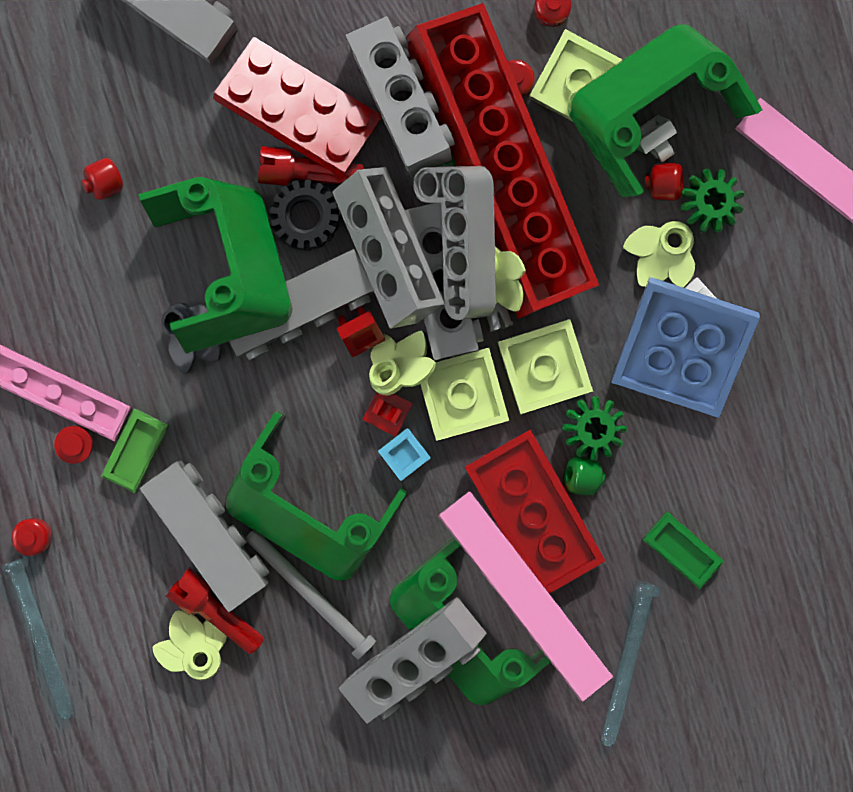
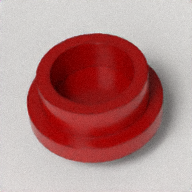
[54,426,93,464]

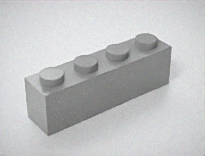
[121,0,238,65]
[229,249,375,361]
[139,460,269,612]

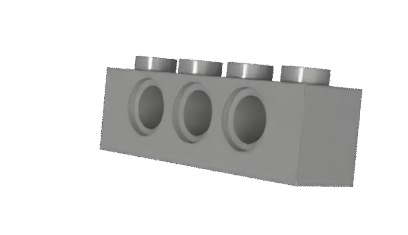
[346,16,455,178]
[332,167,445,329]
[405,203,484,361]
[338,597,487,724]

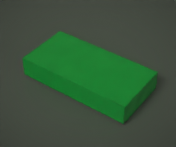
[642,511,724,589]

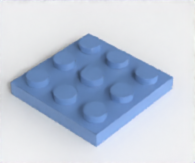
[611,277,760,418]

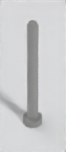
[246,530,376,660]

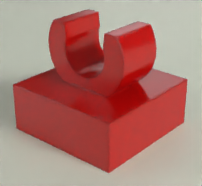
[336,307,385,358]
[362,392,413,437]

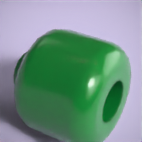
[563,456,605,496]

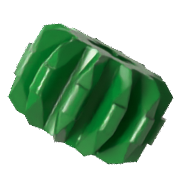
[680,169,745,233]
[562,396,627,461]

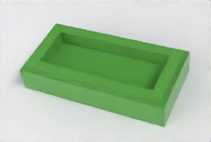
[101,409,170,493]

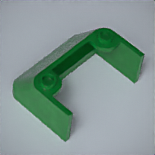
[568,24,763,197]
[138,177,293,354]
[225,411,407,581]
[390,536,550,705]

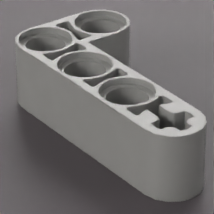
[413,166,496,320]

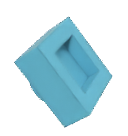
[378,428,431,481]

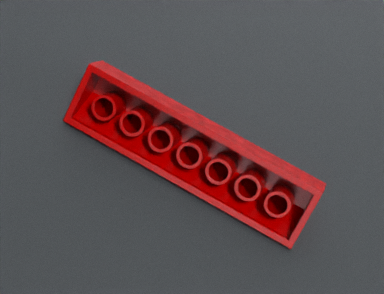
[405,3,599,319]

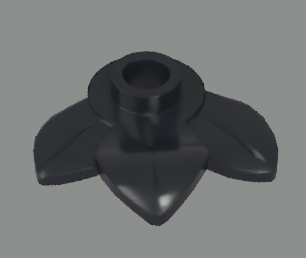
[161,303,222,374]

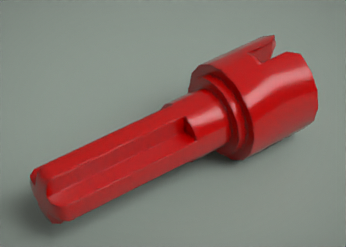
[257,146,364,186]
[165,566,264,654]

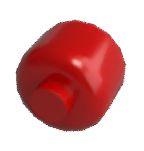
[533,0,572,27]
[508,59,535,98]
[81,158,123,200]
[645,162,684,201]
[11,518,52,556]

